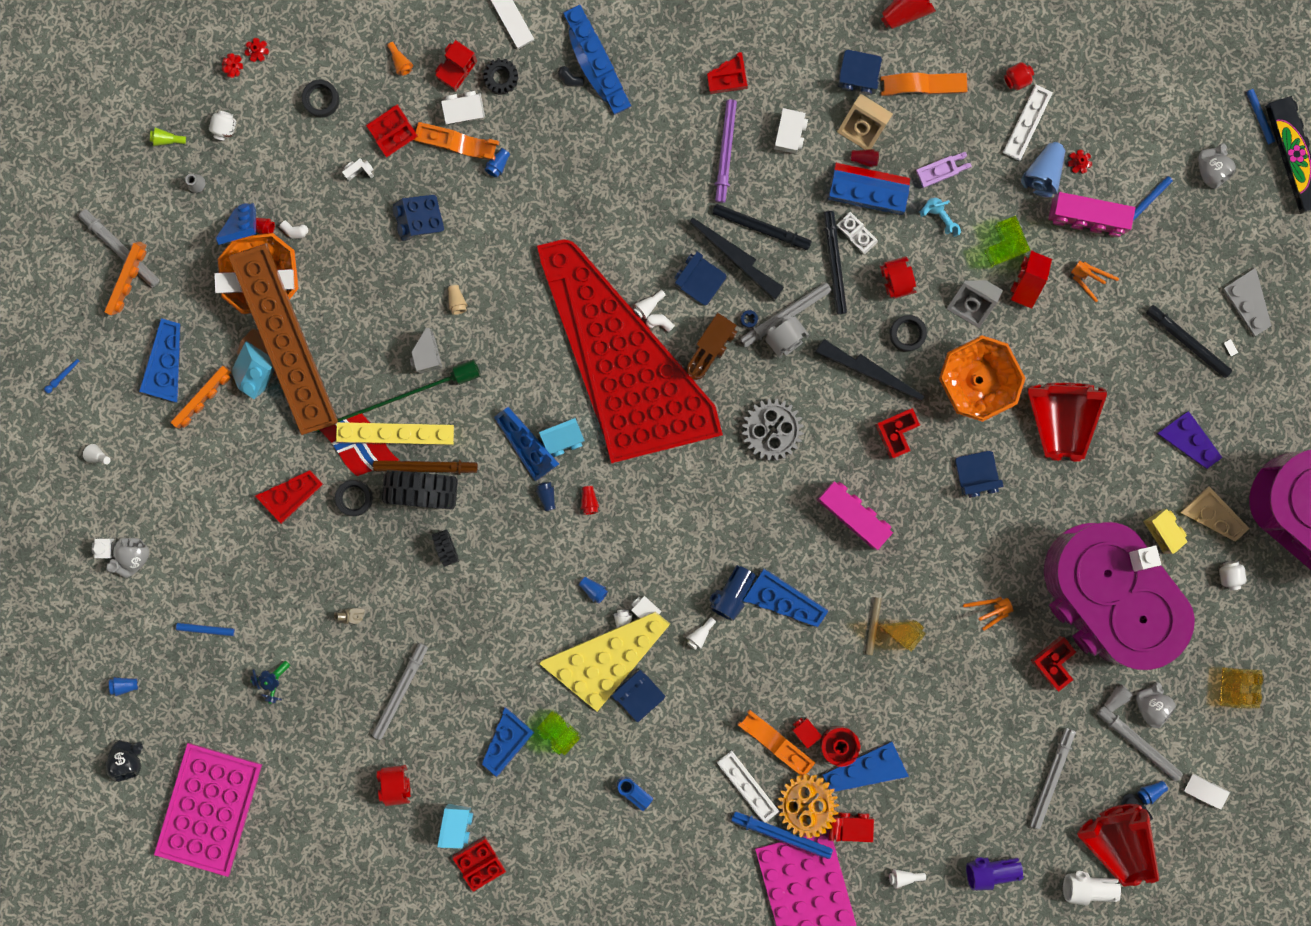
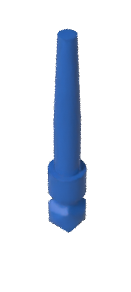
[44,359,79,393]

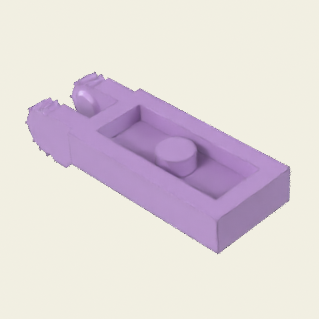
[916,152,972,188]

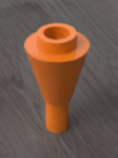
[387,42,413,76]

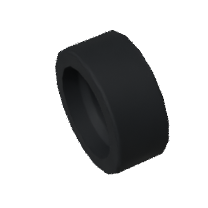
[302,79,340,118]
[890,315,927,352]
[335,480,373,516]

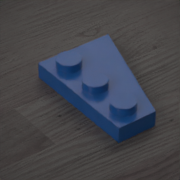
[216,203,256,245]
[482,707,535,777]

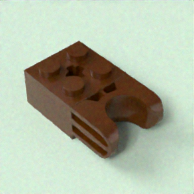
[687,312,738,380]

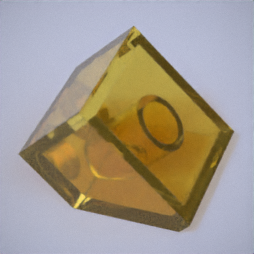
[878,620,926,652]

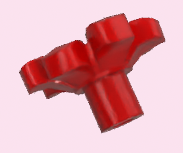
[245,38,269,62]
[222,53,243,78]
[1068,150,1092,174]

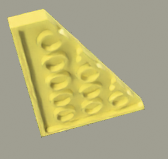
[540,611,670,712]

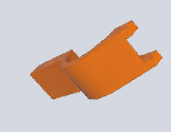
[881,73,967,96]
[414,122,500,160]
[737,709,815,776]

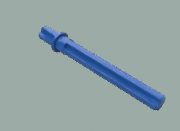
[732,812,833,859]

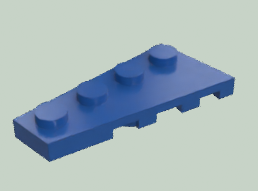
[139,318,181,402]
[494,407,559,481]
[743,568,828,627]
[822,741,909,792]

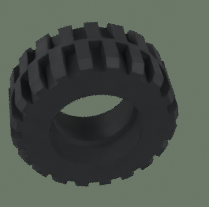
[382,470,458,510]

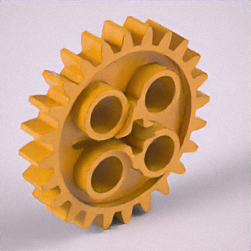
[778,774,839,838]

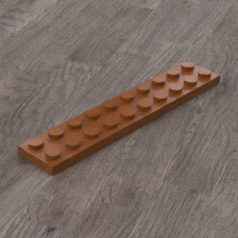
[229,243,338,435]

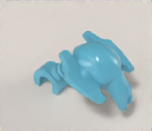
[919,197,961,237]

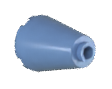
[1021,142,1065,197]

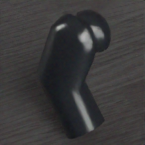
[558,66,583,86]

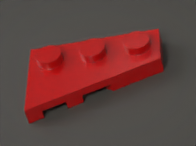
[255,470,324,524]

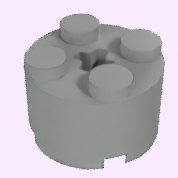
[765,314,810,358]

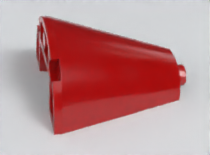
[1028,382,1107,462]
[1077,804,1159,887]

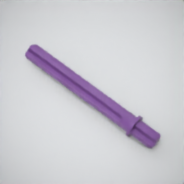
[715,99,737,203]

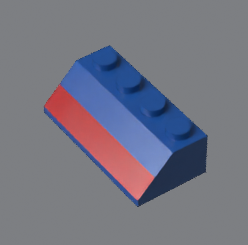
[828,163,910,215]

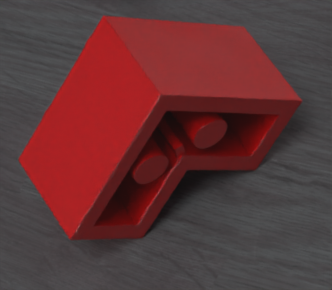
[435,40,477,92]
[1010,250,1052,309]
[875,408,920,460]
[1030,636,1076,692]

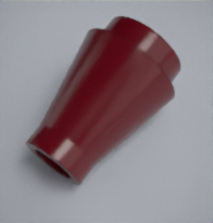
[851,149,879,168]

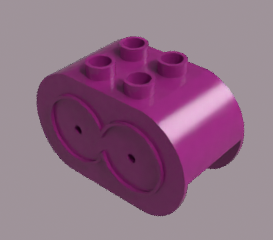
[1249,450,1311,570]
[1044,522,1195,670]

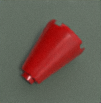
[881,0,936,29]

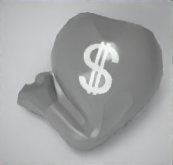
[1198,143,1236,189]
[106,538,149,578]
[1136,682,1176,728]

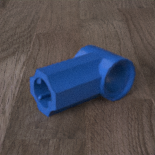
[617,776,653,811]

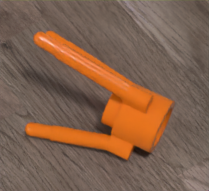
[1071,261,1119,302]
[963,596,1014,631]

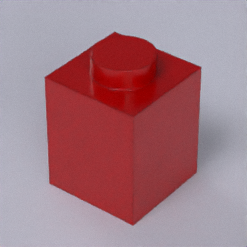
[792,717,822,749]

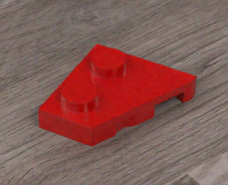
[707,52,748,94]

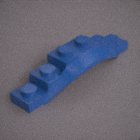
[563,5,631,115]

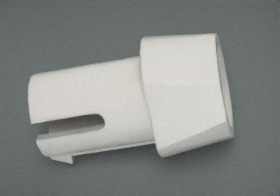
[1063,871,1121,906]

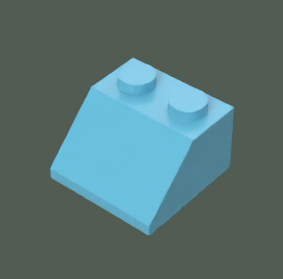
[231,341,275,399]
[539,418,585,457]
[437,804,473,848]

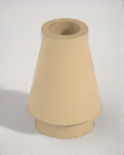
[448,285,467,315]

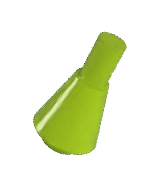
[150,127,186,146]

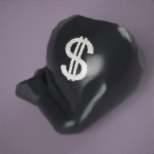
[105,740,143,782]

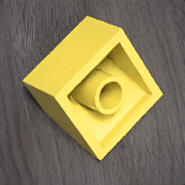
[1143,509,1187,554]

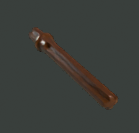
[373,460,478,475]

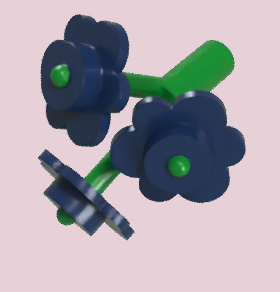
[250,661,290,704]

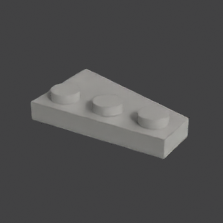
[1223,268,1271,337]

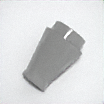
[185,174,205,193]
[1104,684,1133,712]

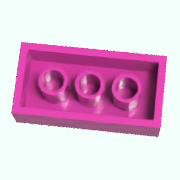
[1048,192,1136,237]
[817,481,893,550]

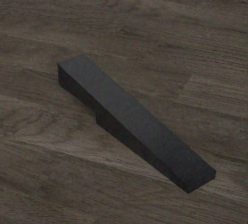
[690,217,784,301]
[815,339,924,401]

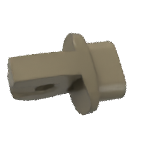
[334,608,365,624]

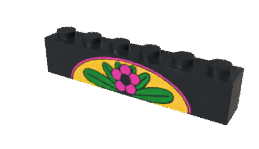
[1265,96,1311,214]

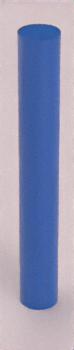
[1246,89,1275,144]
[1133,176,1173,221]
[176,623,235,636]

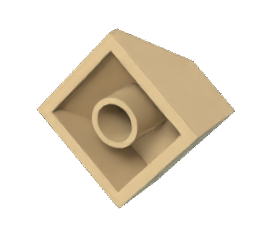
[837,94,893,150]

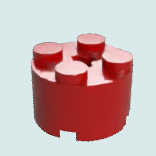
[880,256,917,299]
[820,726,861,767]
[377,765,411,806]

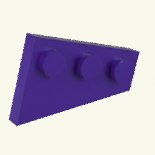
[1157,411,1223,469]

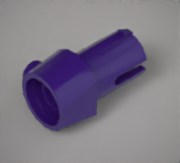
[966,857,1024,891]

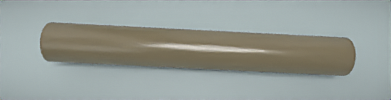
[865,597,882,655]

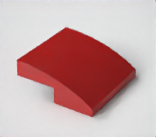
[366,104,418,158]

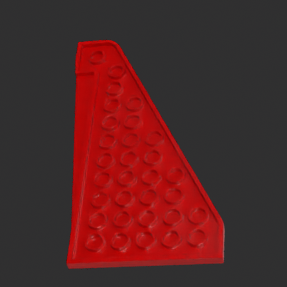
[537,239,723,464]

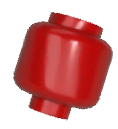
[1004,62,1034,91]

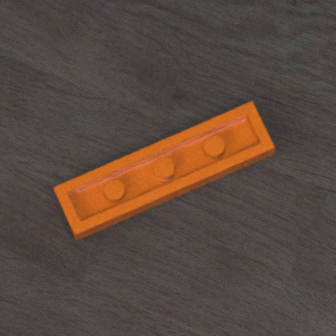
[104,242,147,315]
[170,366,231,429]

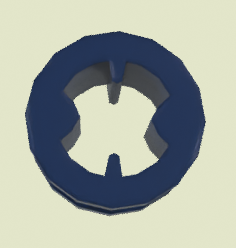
[741,310,758,328]

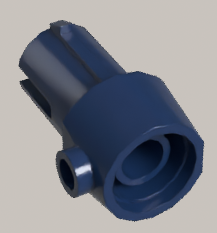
[709,565,756,621]

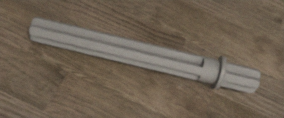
[79,209,160,287]
[740,283,831,347]
[372,643,428,740]
[1097,706,1183,781]
[1030,728,1076,829]

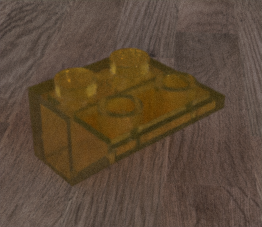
[1220,667,1264,708]

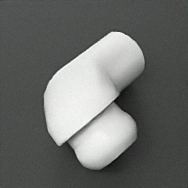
[279,220,308,239]
[645,314,675,332]

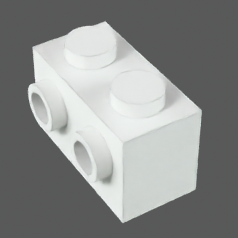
[441,91,485,124]
[774,108,808,154]

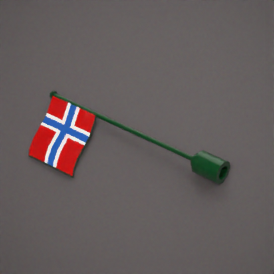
[316,359,481,476]

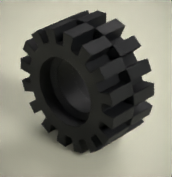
[483,58,519,95]
[432,529,459,567]

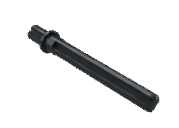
[713,204,812,250]
[823,211,847,315]
[1146,305,1232,378]

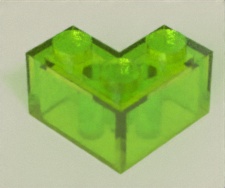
[984,215,1031,268]
[537,710,582,756]

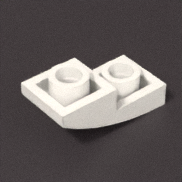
[837,212,878,255]
[1184,774,1230,809]

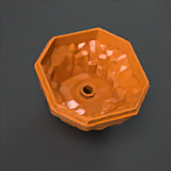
[217,233,299,314]
[939,335,1026,422]

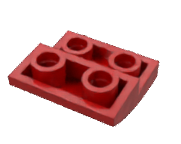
[452,836,506,892]

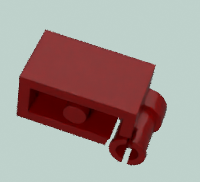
[828,812,874,842]

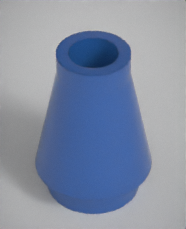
[485,148,510,178]
[579,577,608,604]
[109,677,138,696]
[1138,781,1168,805]

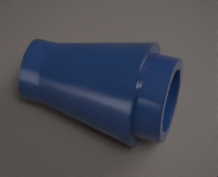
[535,482,556,511]

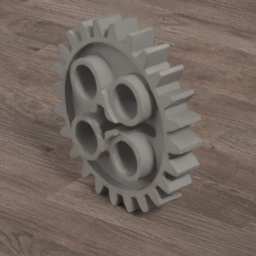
[742,399,804,461]

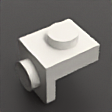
[342,158,374,181]

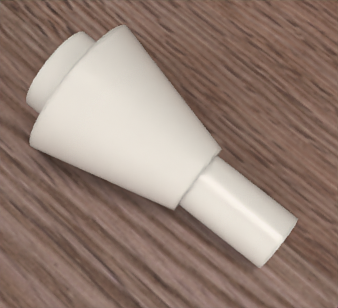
[633,290,666,319]
[83,444,110,464]
[613,610,633,628]
[686,617,716,650]
[889,869,926,889]

